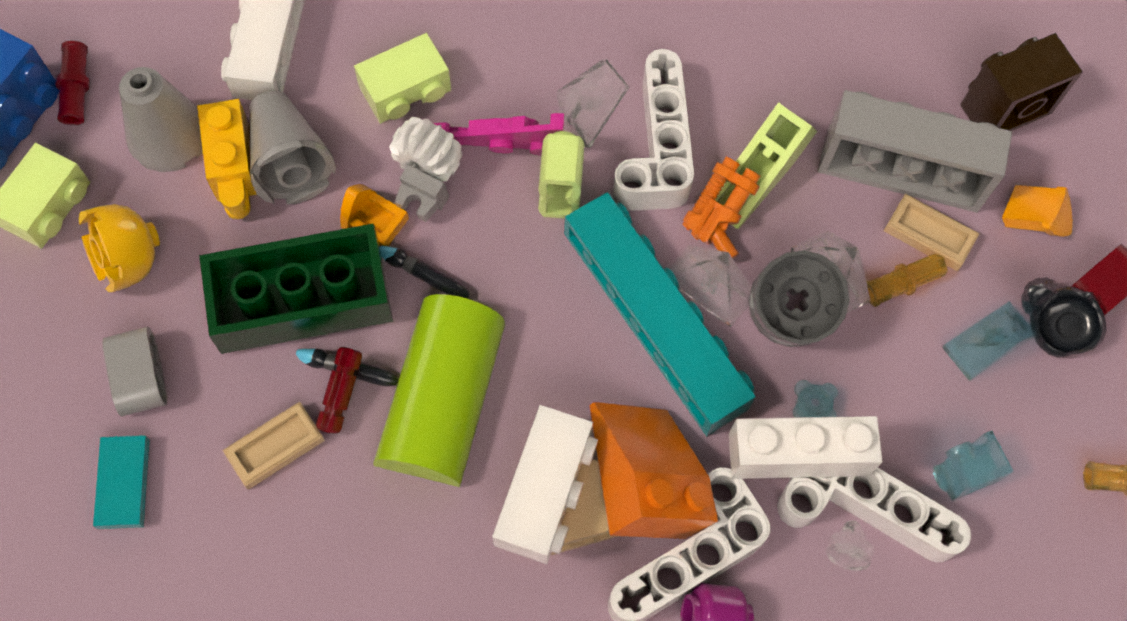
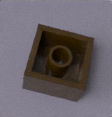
[960,33,1083,131]

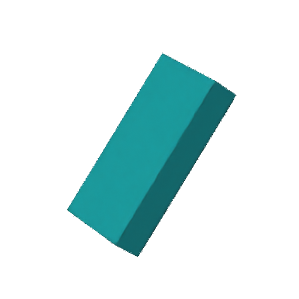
[93,435,150,529]

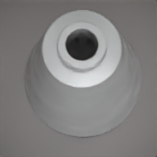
[119,67,203,172]
[249,91,336,205]

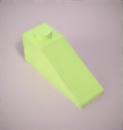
[715,103,817,229]

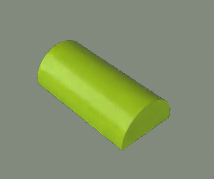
[373,294,505,487]

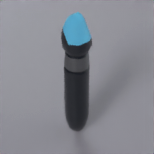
[380,245,469,299]
[296,348,399,387]

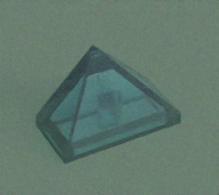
[942,301,1034,381]

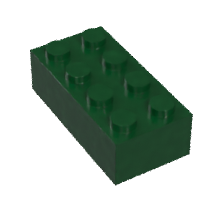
[199,223,393,354]

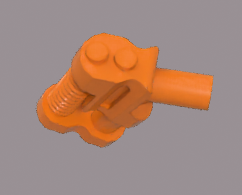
[682,156,761,263]

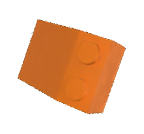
[589,402,718,539]

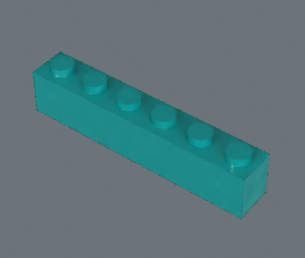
[564,192,756,437]

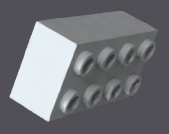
[818,90,1012,213]

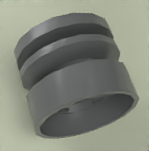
[748,250,850,347]

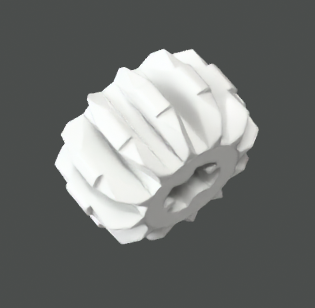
[389,117,463,182]

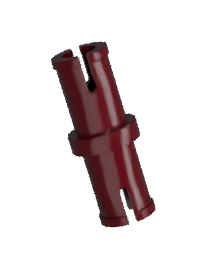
[55,41,90,125]

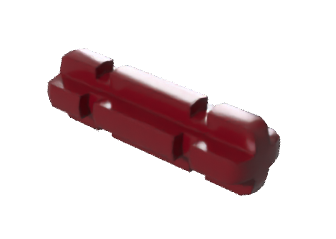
[316,347,362,434]

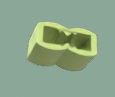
[538,131,585,219]

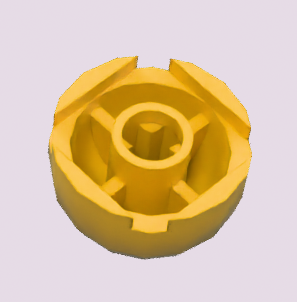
[79,204,160,292]

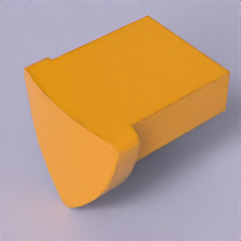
[340,184,409,246]
[1002,185,1073,237]

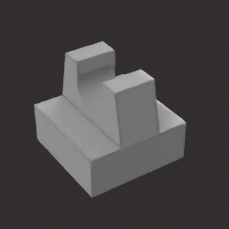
[395,164,450,222]

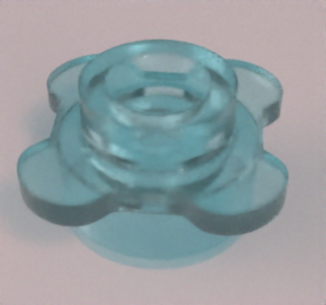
[792,380,838,418]

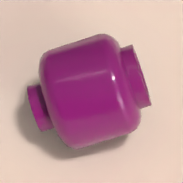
[680,583,754,621]

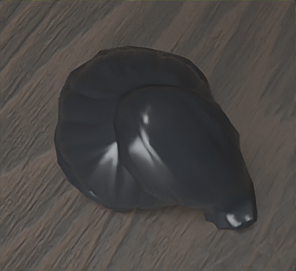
[1021,277,1107,358]

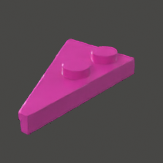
[433,113,564,156]

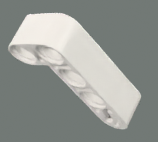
[612,49,694,211]
[777,467,971,562]
[608,468,770,621]

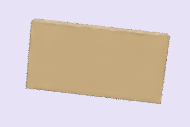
[884,194,980,271]
[222,401,325,490]

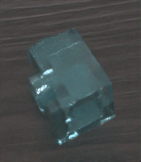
[933,430,1014,501]

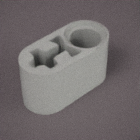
[102,327,167,417]

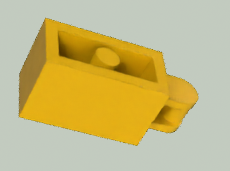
[197,99,257,220]

